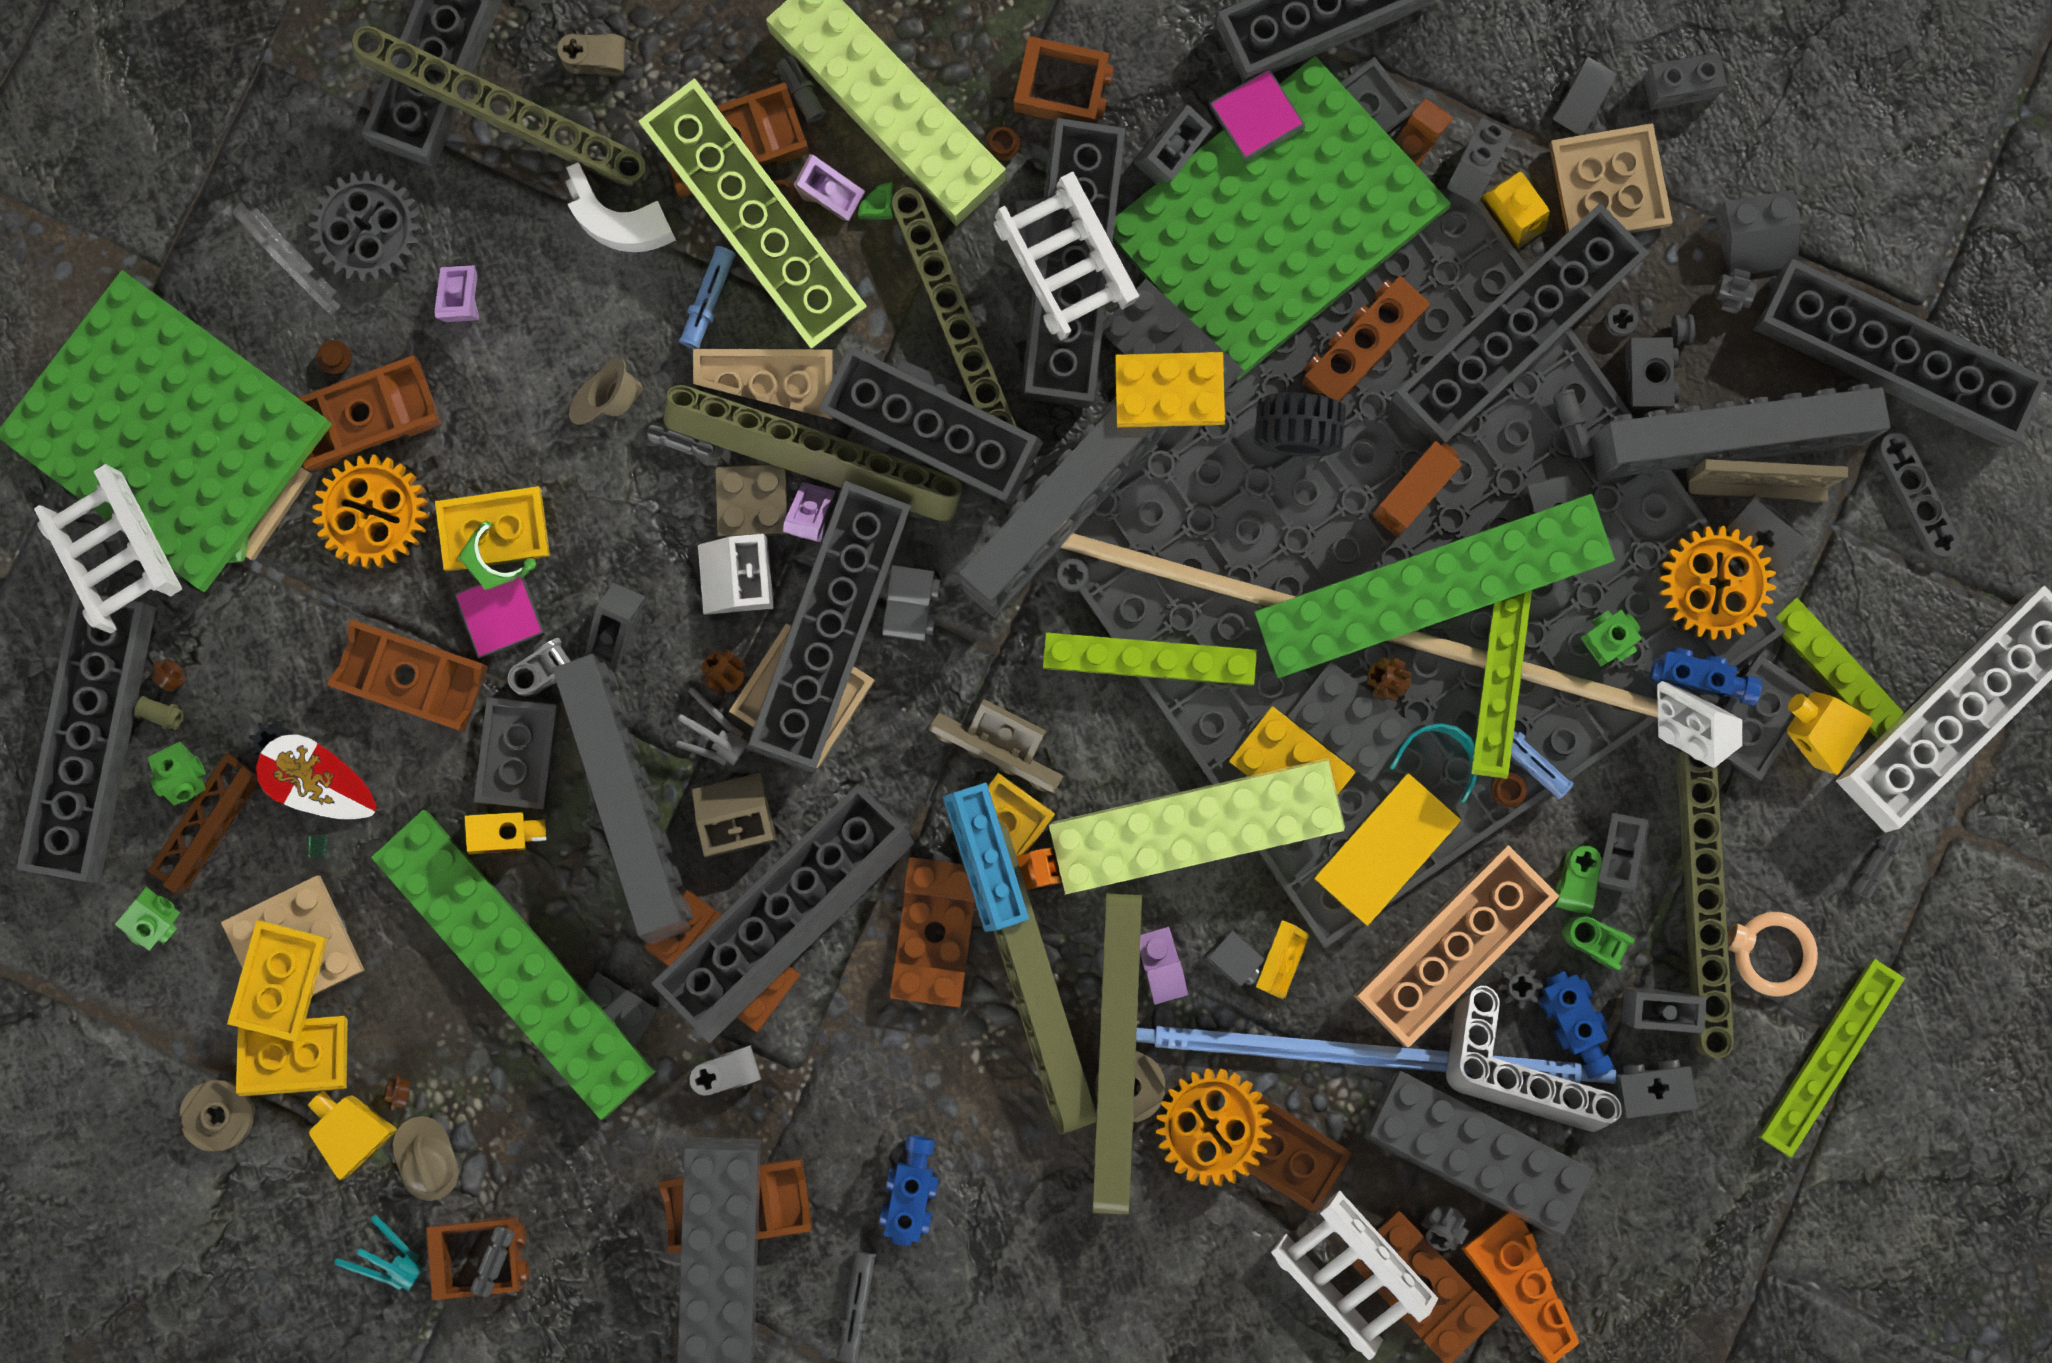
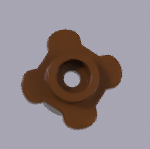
[384,1074,410,1111]

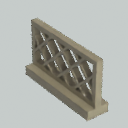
[1685,459,1848,503]

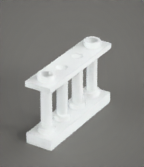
[994,172,1139,341]
[34,464,182,633]
[1271,1191,1438,1360]

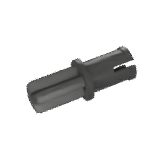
[777,56,827,124]
[1552,389,1593,460]

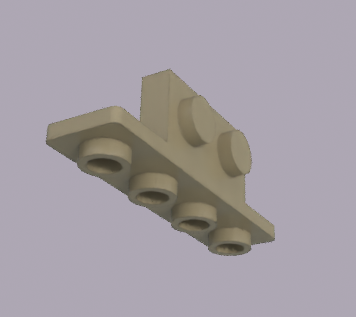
[929,699,1063,793]

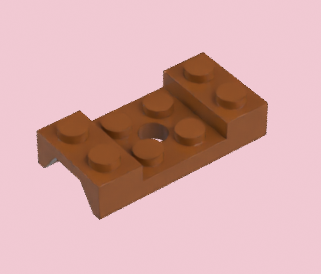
[666,82,810,199]
[298,355,442,473]
[326,619,488,733]
[890,857,975,1008]
[644,890,802,1032]
[658,1157,813,1254]
[1351,1208,1500,1363]

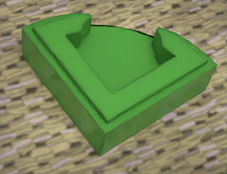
[858,182,893,220]

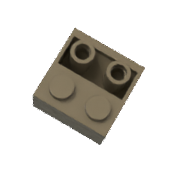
[692,773,777,858]

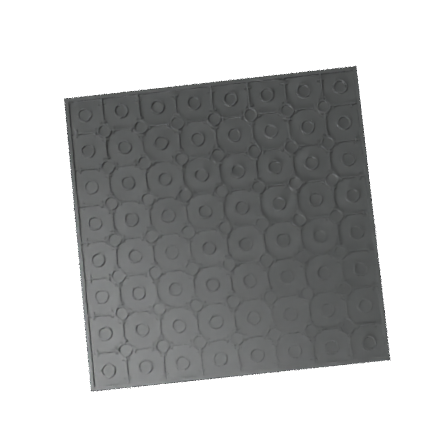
[1015,189,1786,948]

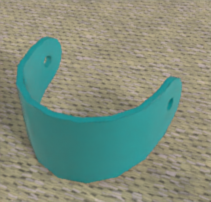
[1390,723,1477,803]

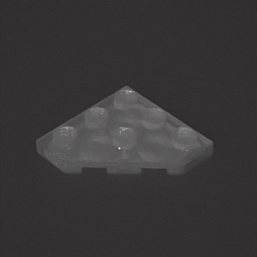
[232,202,341,316]

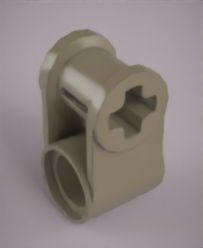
[557,34,625,76]

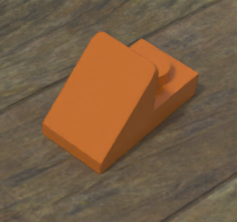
[1016,848,1063,890]

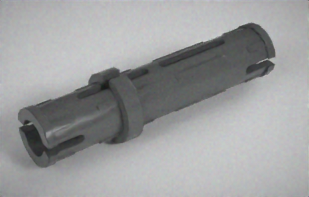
[836,1250,876,1363]

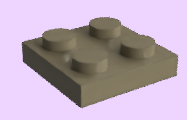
[716,465,788,538]

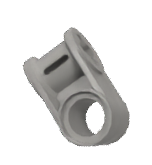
[508,638,571,698]
[689,1045,761,1096]

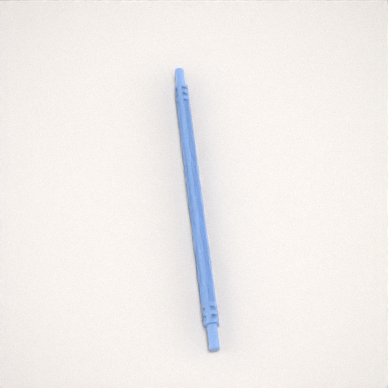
[1136,1026,1616,1084]

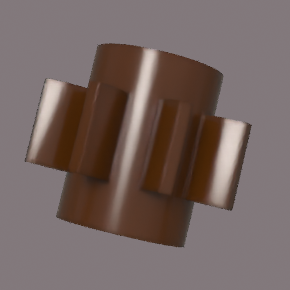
[701,649,745,695]
[1367,657,1412,702]

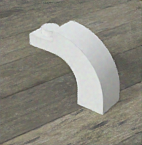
[565,162,676,252]

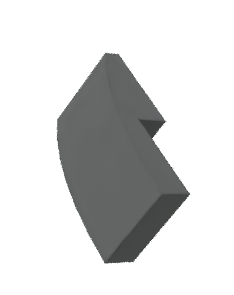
[1551,56,1617,135]

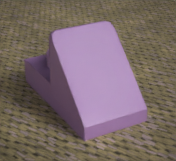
[794,154,865,221]
[434,265,479,322]
[783,482,835,542]
[1140,927,1188,1005]

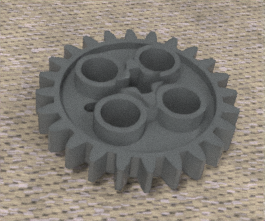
[308,171,424,285]

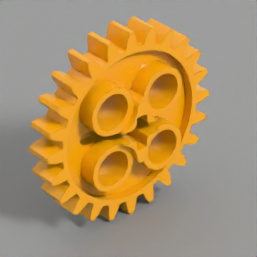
[313,455,429,569]
[1658,526,1777,641]
[1156,1068,1272,1186]

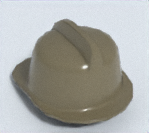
[569,357,643,425]
[393,1116,459,1201]

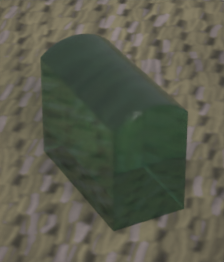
[308,836,327,857]

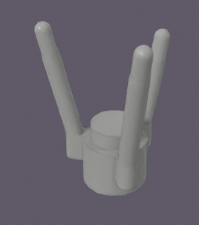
[676,687,748,766]

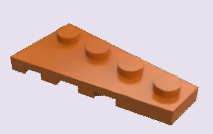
[1461,1212,1579,1363]

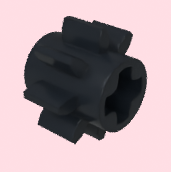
[249,720,294,755]

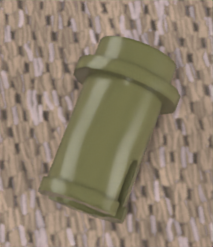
[134,696,183,731]

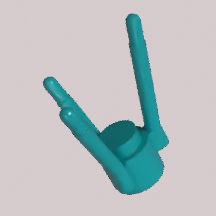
[334,1215,424,1292]

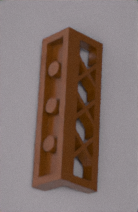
[147,753,259,894]

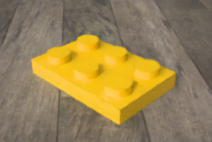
[1116,352,1225,428]
[435,486,550,572]
[1228,706,1356,795]
[227,920,328,1042]
[236,1016,348,1096]

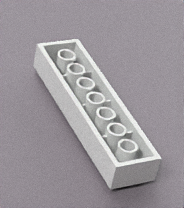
[1836,585,2052,833]

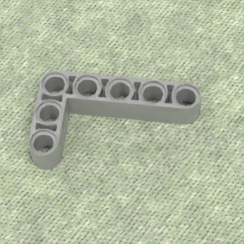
[1446,986,1622,1132]

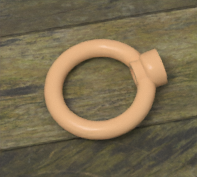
[1727,912,1818,997]

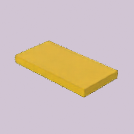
[1313,773,1461,926]

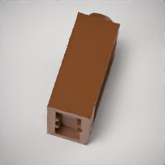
[1014,36,1114,124]
[1371,441,1462,538]
[426,1216,529,1300]

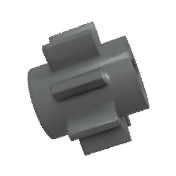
[1714,268,1757,314]
[1496,964,1543,1009]
[1421,1206,1469,1251]

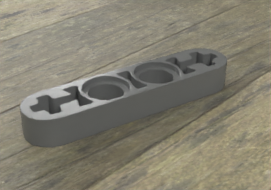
[1876,432,1960,559]

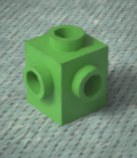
[1580,610,1642,666]
[148,742,206,806]
[115,887,180,951]

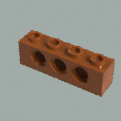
[1302,276,1431,402]

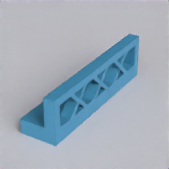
[942,782,1029,932]

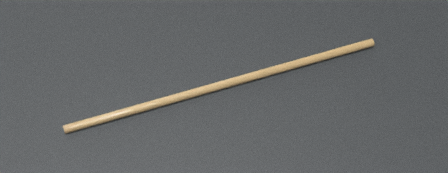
[1060,533,1658,718]

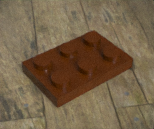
[1226,1097,1352,1214]

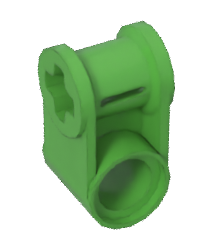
[1553,846,1602,915]
[1562,916,1635,972]

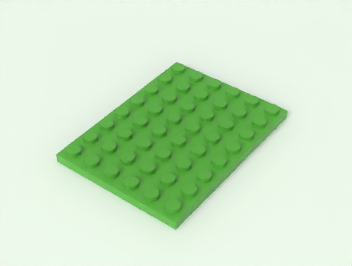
[1113,56,1451,381]
[0,270,333,592]

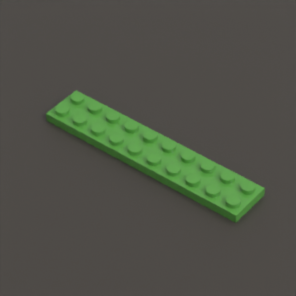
[1254,494,1615,678]
[371,810,656,1120]

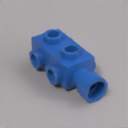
[1650,648,1762,706]
[1538,971,1614,1079]
[879,1135,939,1246]

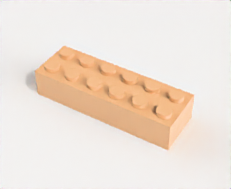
[1353,845,1559,1048]

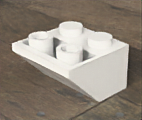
[698,534,773,615]
[1657,681,1742,768]

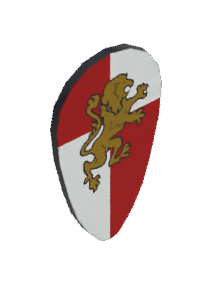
[256,734,376,819]

